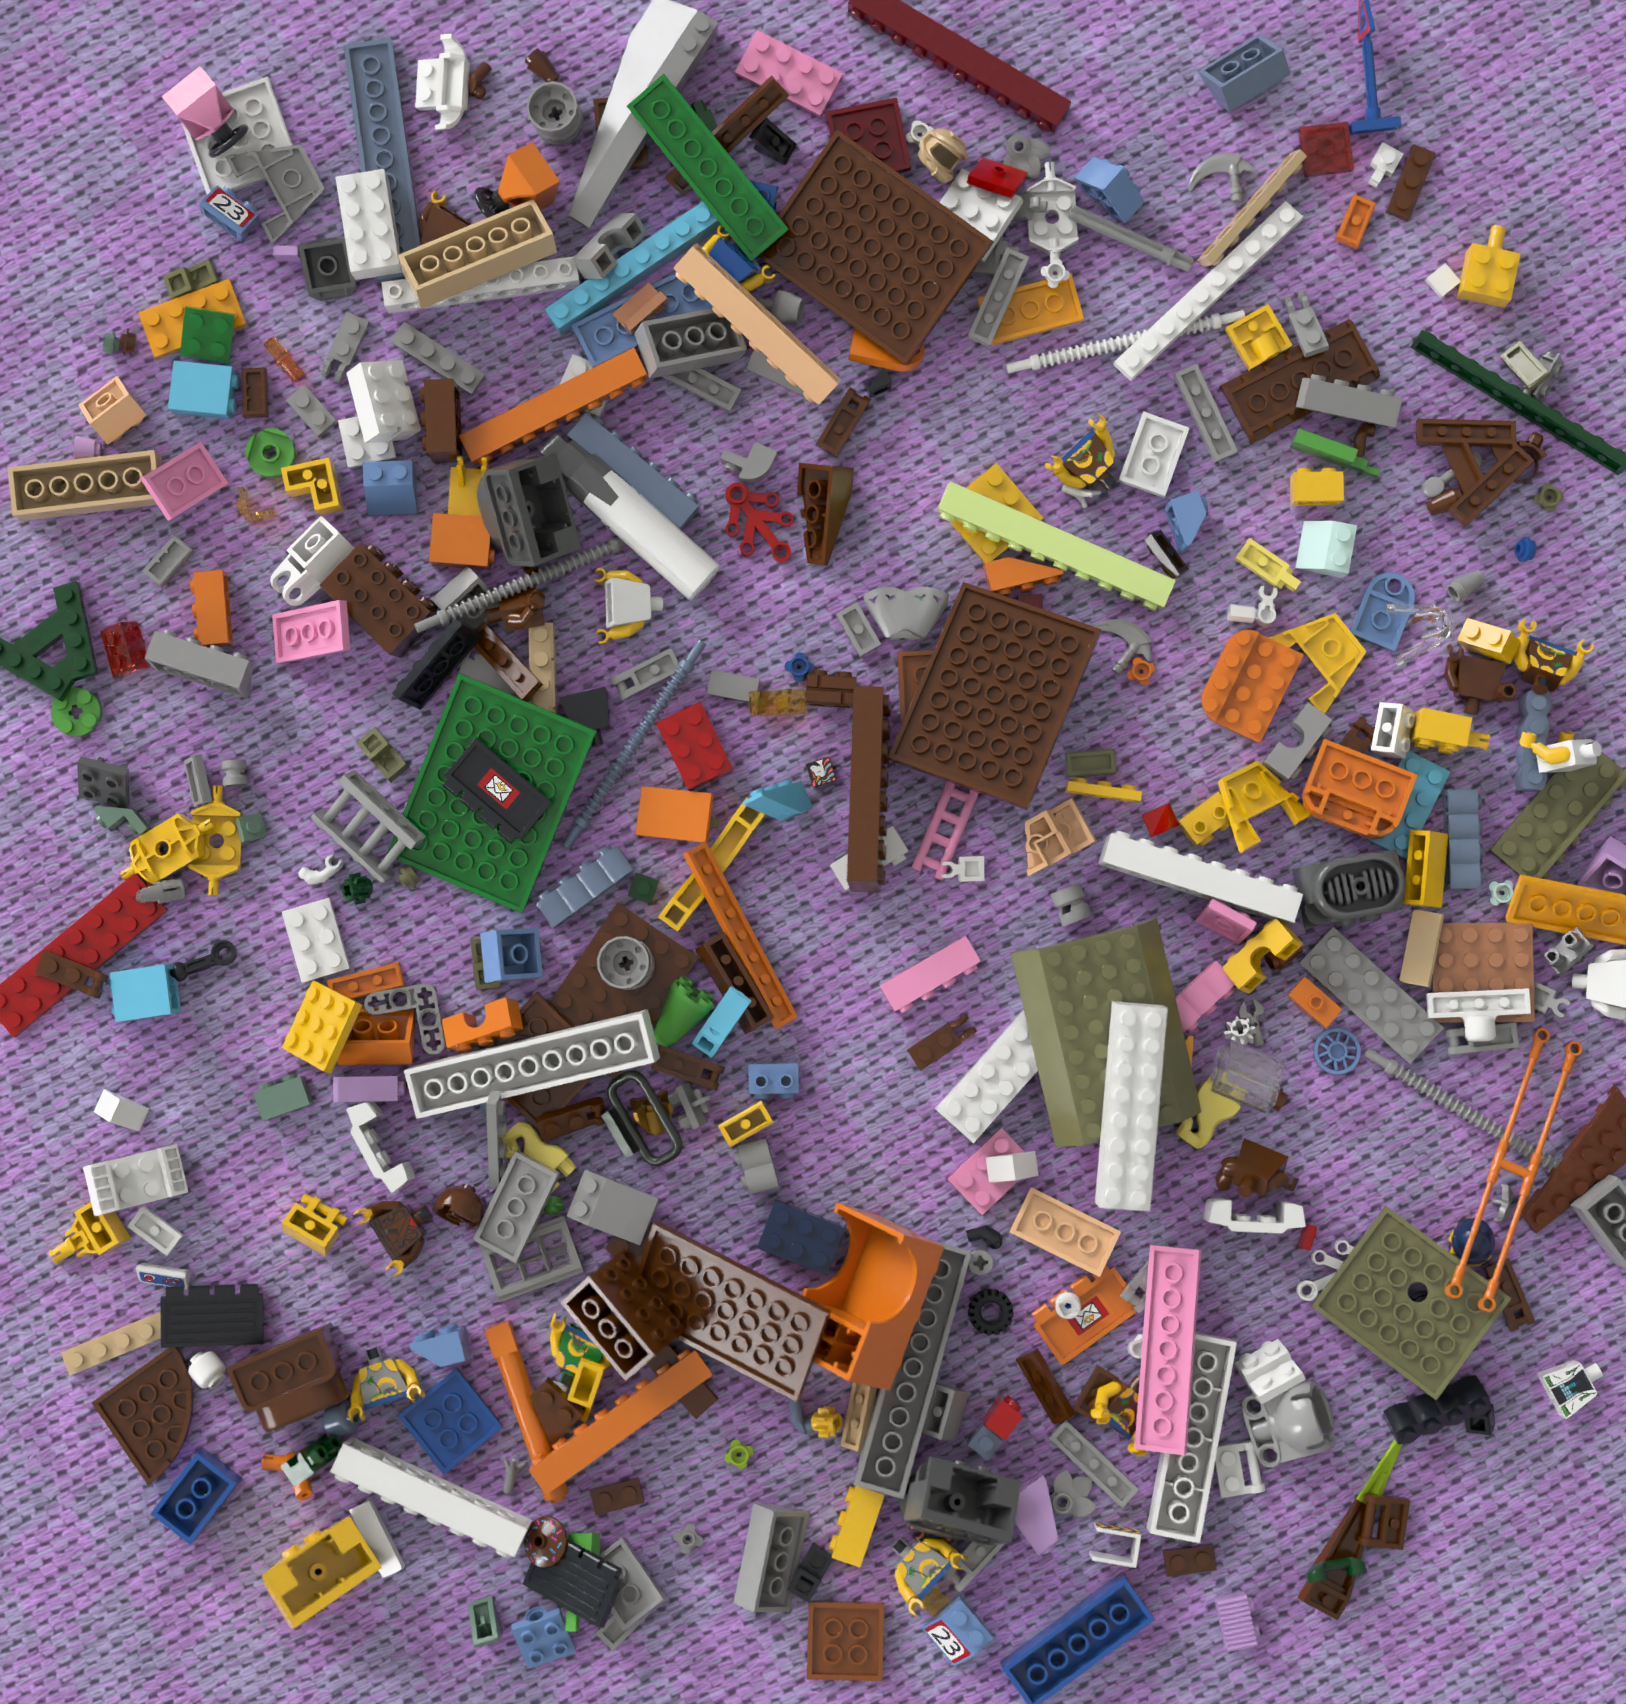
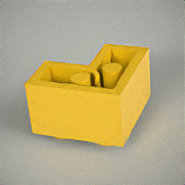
[281,457,344,516]

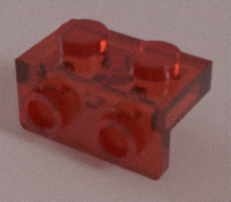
[100,622,150,678]

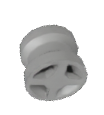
[968,1249,993,1275]

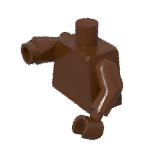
[1444,644,1517,715]
[1215,1138,1299,1197]

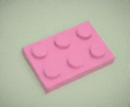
[140,442,229,521]
[947,1128,1024,1215]

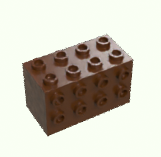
[319,543,439,658]
[560,1252,686,1381]

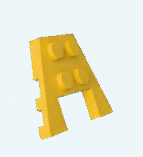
[1268,613,1367,714]
[1218,761,1312,853]

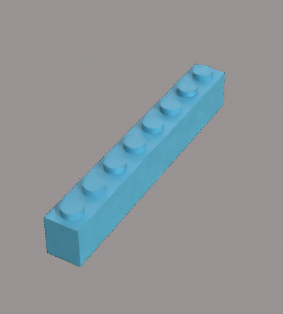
[545,201,720,336]

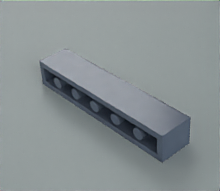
[567,413,700,531]

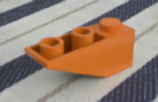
[983,557,1064,596]

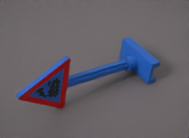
[1347,0,1402,135]

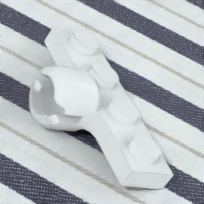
[1426,989,1531,1042]

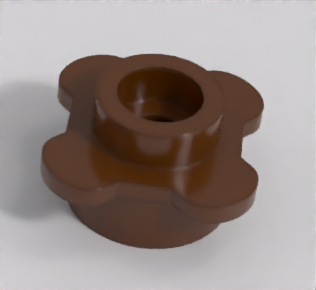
[119,328,136,355]

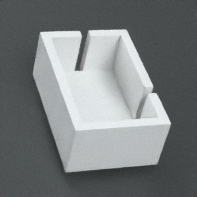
[347,360,421,443]

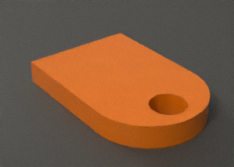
[848,328,925,372]

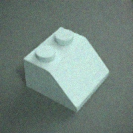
[1295,521,1357,578]

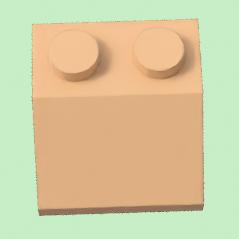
[79,376,147,445]

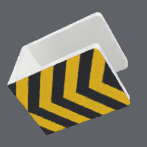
[1089,1522,1141,1568]

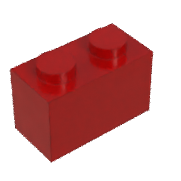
[982,1394,1023,1441]

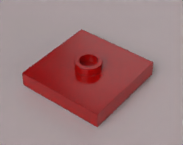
[966,157,1028,198]

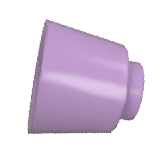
[74,436,102,459]

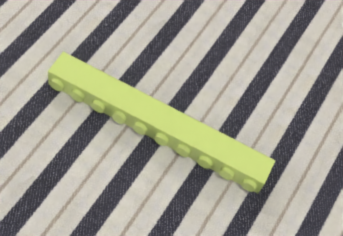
[936,481,1176,611]

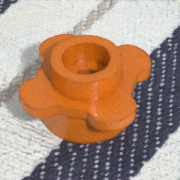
[1127,657,1155,686]

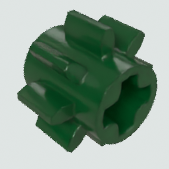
[342,873,373,905]

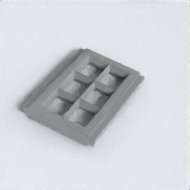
[480,1215,584,1303]

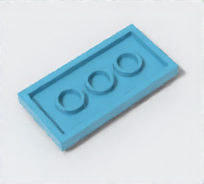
[1361,751,1450,860]

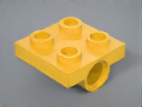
[1225,304,1293,371]

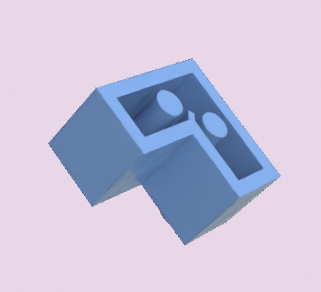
[1074,157,1145,223]

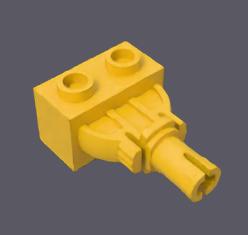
[49,1202,131,1264]

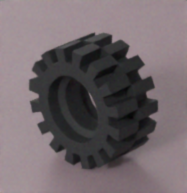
[968,1288,1014,1336]

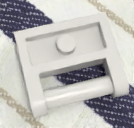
[1215,1440,1266,1498]

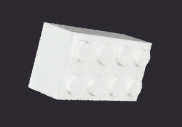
[335,169,403,280]

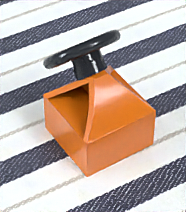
[474,142,560,218]

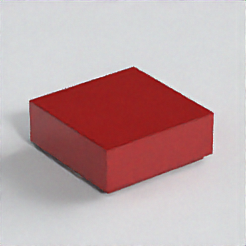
[1297,1223,1317,1251]

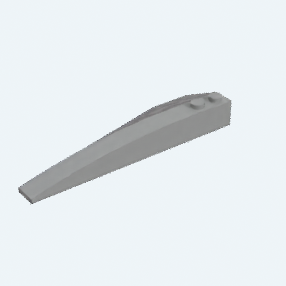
[569,0,718,229]

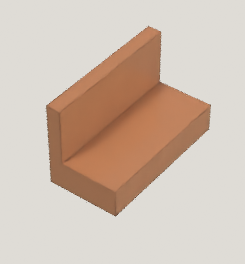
[612,282,668,337]

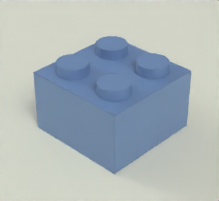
[480,928,543,983]

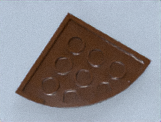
[92,1347,194,1485]

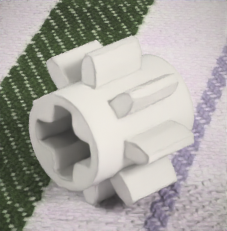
[1224,1016,1256,1049]

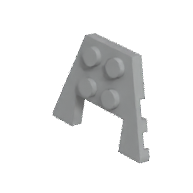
[226,144,326,244]

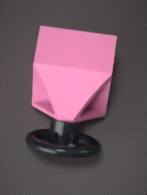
[161,66,249,158]

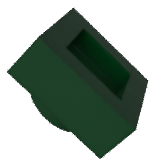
[628,873,659,904]

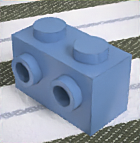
[748,1063,799,1099]

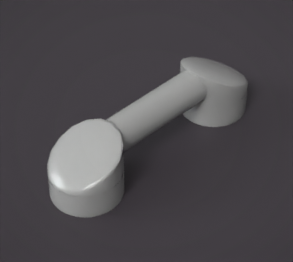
[1421,450,1482,499]

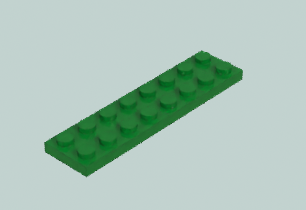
[627,73,789,261]

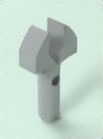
[1238,999,1265,1047]

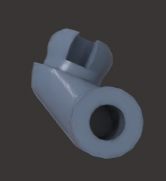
[789,1399,814,1434]

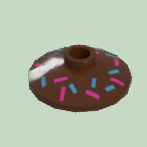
[524,1516,568,1568]

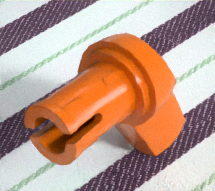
[262,1451,313,1501]

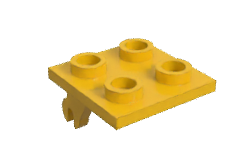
[448,456,489,517]

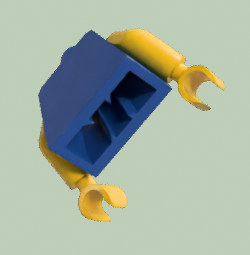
[702,225,776,292]

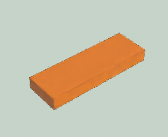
[327,962,405,1000]

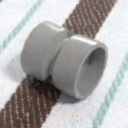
[1050,883,1092,927]

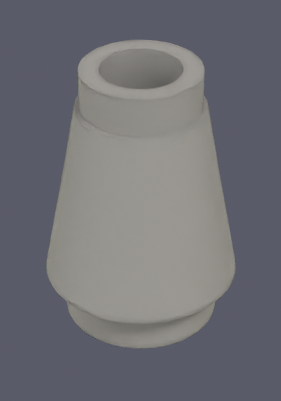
[1447,570,1485,602]

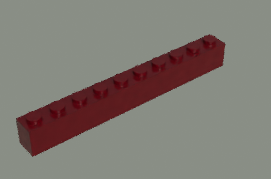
[848,0,1071,134]

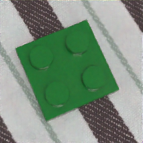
[180,306,235,364]

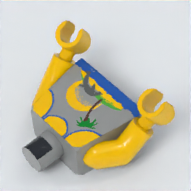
[348,1346,426,1423]
[891,1536,968,1617]

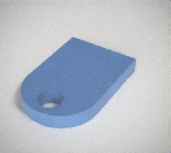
[1350,573,1415,652]

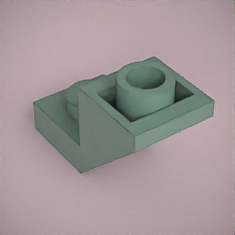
[93,806,152,835]

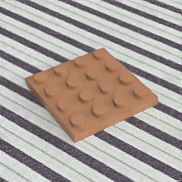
[1432,923,1535,1023]

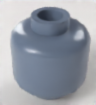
[322,1401,361,1438]

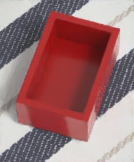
[656,702,733,791]

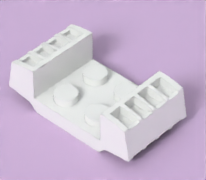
[347,1101,415,1193]
[83,1144,188,1216]
[1202,1197,1306,1234]

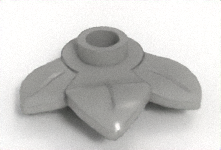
[1003,134,1051,179]
[1050,1470,1096,1517]

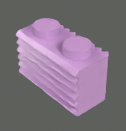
[1214,1591,1260,1652]

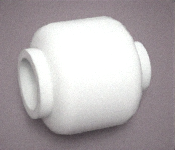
[188,1351,226,1389]

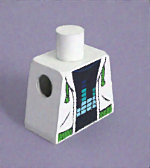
[1536,1360,1603,1419]

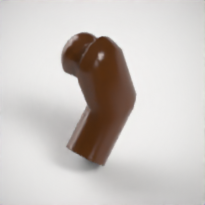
[1353,422,1376,456]

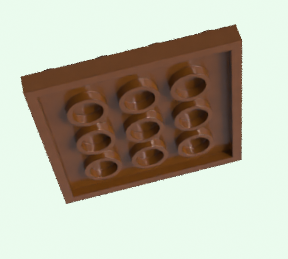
[483,992,593,1130]

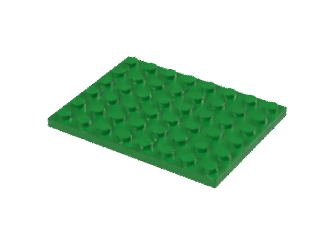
[387,673,597,913]

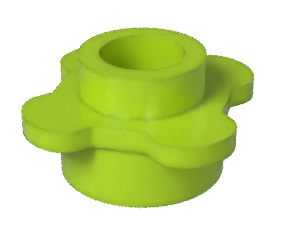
[724,1440,754,1469]

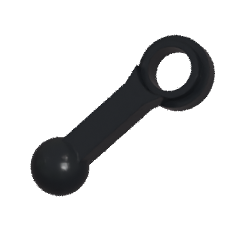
[170,940,237,982]

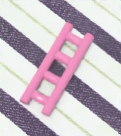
[911,781,979,881]

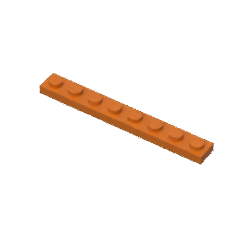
[683,842,798,1030]

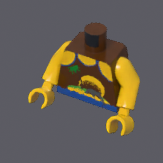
[1045,413,1117,491]
[1513,619,1594,695]
[1088,1375,1147,1456]

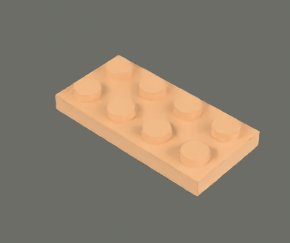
[1009,1187,1121,1277]

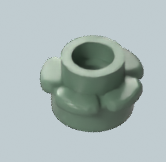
[102,332,120,356]

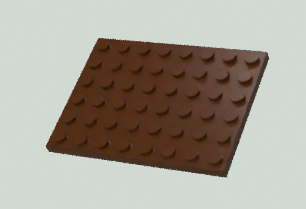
[758,130,994,366]
[888,582,1101,810]

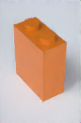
[429,513,496,570]

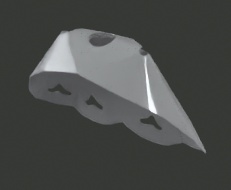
[863,587,949,640]

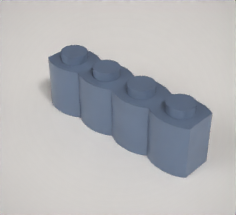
[1515,690,1551,792]
[1442,789,1484,890]
[536,845,635,929]

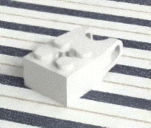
[270,516,354,606]

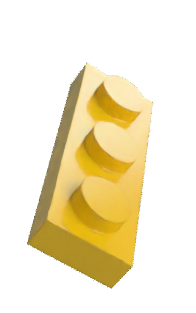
[1065,777,1142,803]

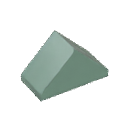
[468,1596,503,1648]

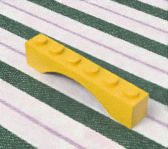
[658,798,767,933]

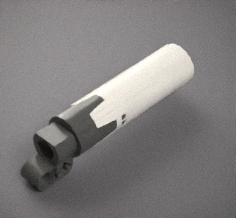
[538,432,720,600]

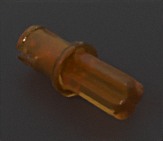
[264,336,305,383]

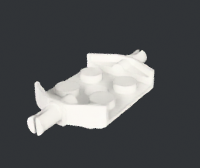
[1026,162,1079,263]

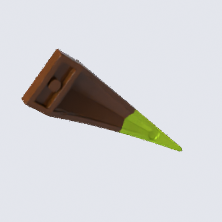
[1297,1439,1403,1620]

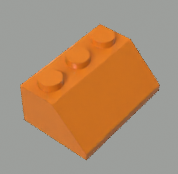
[337,1008,415,1065]

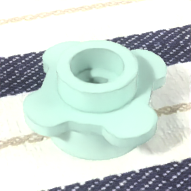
[1489,880,1514,906]

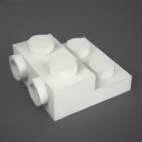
[1235,1339,1306,1404]

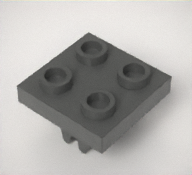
[77,756,130,809]

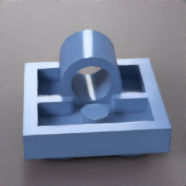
[511,1607,576,1669]

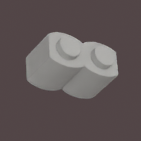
[734,1138,780,1195]

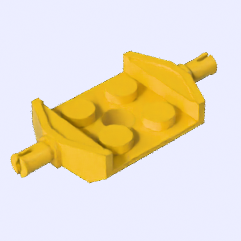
[188,785,243,896]
[120,813,216,884]

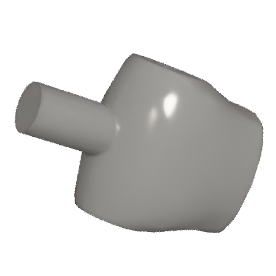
[758,290,805,324]

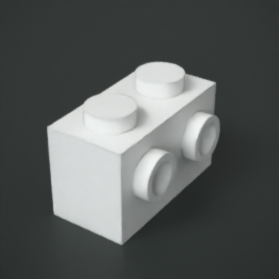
[1371,702,1415,759]

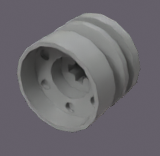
[526,81,584,146]
[597,936,655,991]

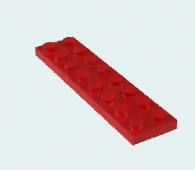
[0,874,169,1037]

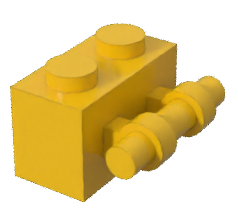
[282,1193,348,1257]

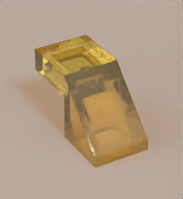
[749,689,806,717]

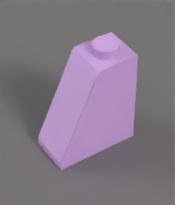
[333,1076,406,1102]
[1015,1472,1058,1555]

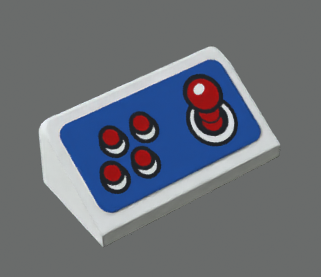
[136,1263,191,1289]

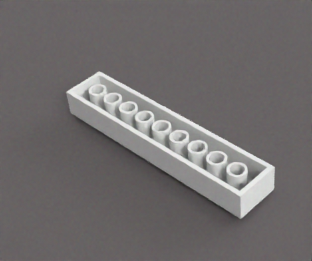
[404,1009,660,1119]

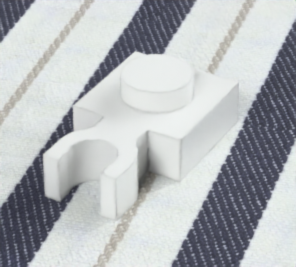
[941,856,985,882]

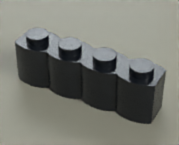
[1383,1375,1491,1444]

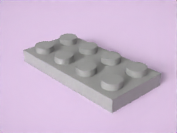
[473,1150,561,1263]

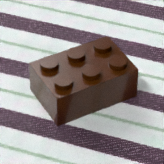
[420,378,463,463]

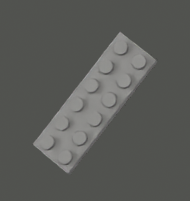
[1299,926,1444,1064]

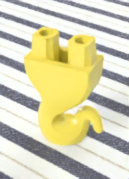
[1175,1072,1245,1149]
[503,1121,576,1194]

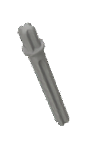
[1069,206,1194,271]

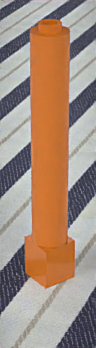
[484,1319,569,1504]

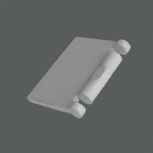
[459,650,515,695]

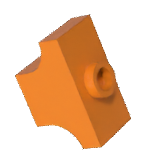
[1287,976,1343,1028]

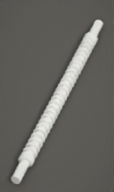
[1006,310,1245,373]

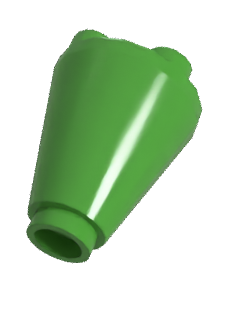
[654,976,715,1048]

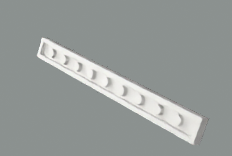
[1114,201,1303,381]

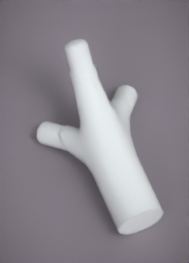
[1061,485,1101,508]

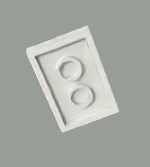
[1118,411,1189,498]
[282,898,351,983]

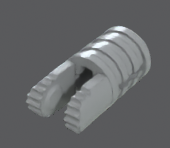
[136,877,185,904]

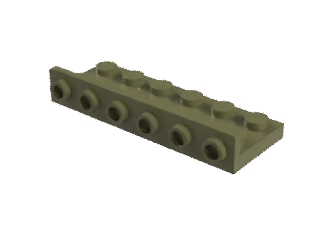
[1489,738,1626,879]

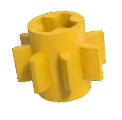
[811,1406,842,1438]

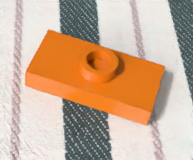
[1334,194,1376,249]

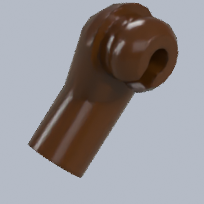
[469,62,492,100]

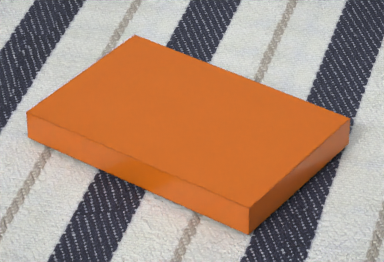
[635,786,714,843]

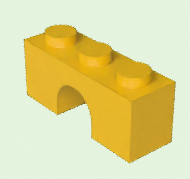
[1223,918,1303,994]

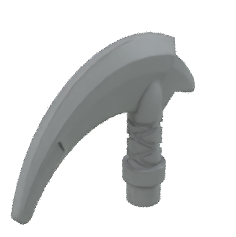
[1188,153,1255,203]
[1093,619,1152,675]

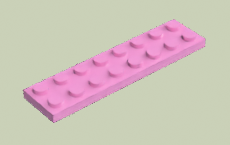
[1134,1245,1202,1455]

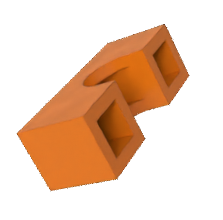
[442,997,523,1053]

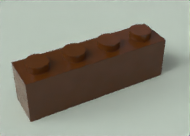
[695,932,774,1035]

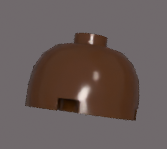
[432,1184,484,1230]

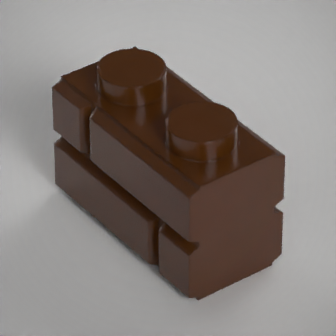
[806,670,857,708]

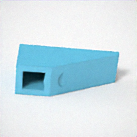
[743,780,813,821]
[692,986,751,1058]

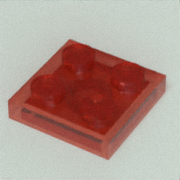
[1298,122,1354,177]

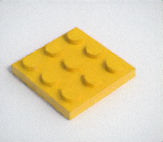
[950,463,1044,563]
[282,980,362,1074]

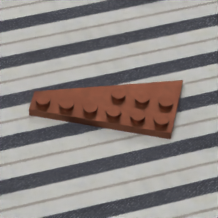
[1521,1085,1626,1233]

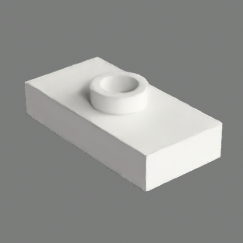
[127,1206,184,1256]

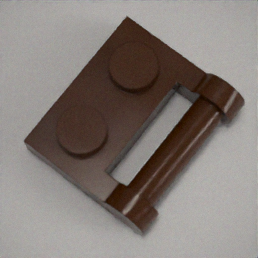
[1358,1493,1410,1550]

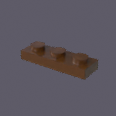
[1385,144,1436,222]
[1016,1348,1076,1425]

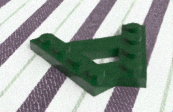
[0,581,99,702]

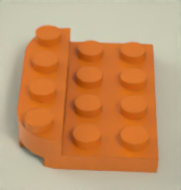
[1201,630,1304,744]
[1302,739,1418,839]

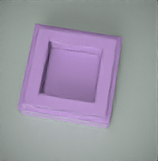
[273,245,301,262]

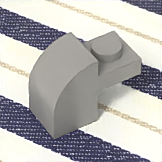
[720,442,778,484]

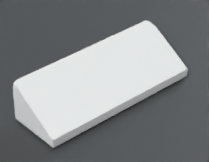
[349,1498,405,1578]

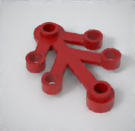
[725,483,794,563]

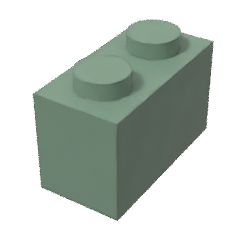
[253,1073,314,1121]

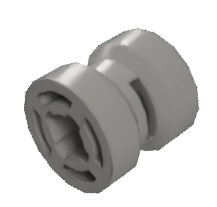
[221,759,248,787]

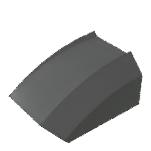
[298,235,357,301]

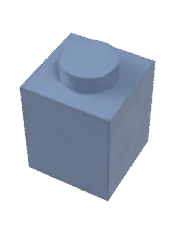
[967,1422,1003,1461]

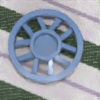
[1314,1028,1361,1075]

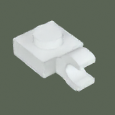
[1368,142,1404,188]

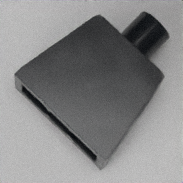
[560,686,610,748]

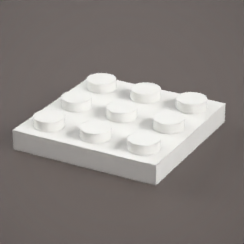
[940,168,1024,262]

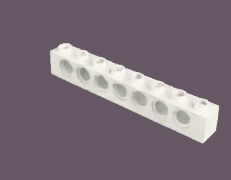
[382,256,581,314]

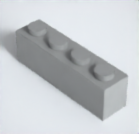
[1296,374,1403,428]

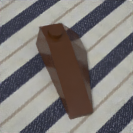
[797,463,854,566]

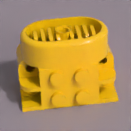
[261,1516,382,1628]

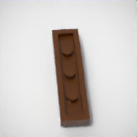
[474,621,543,701]

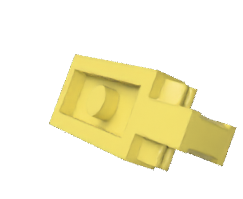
[1235,538,1301,592]

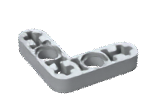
[364,984,445,1055]

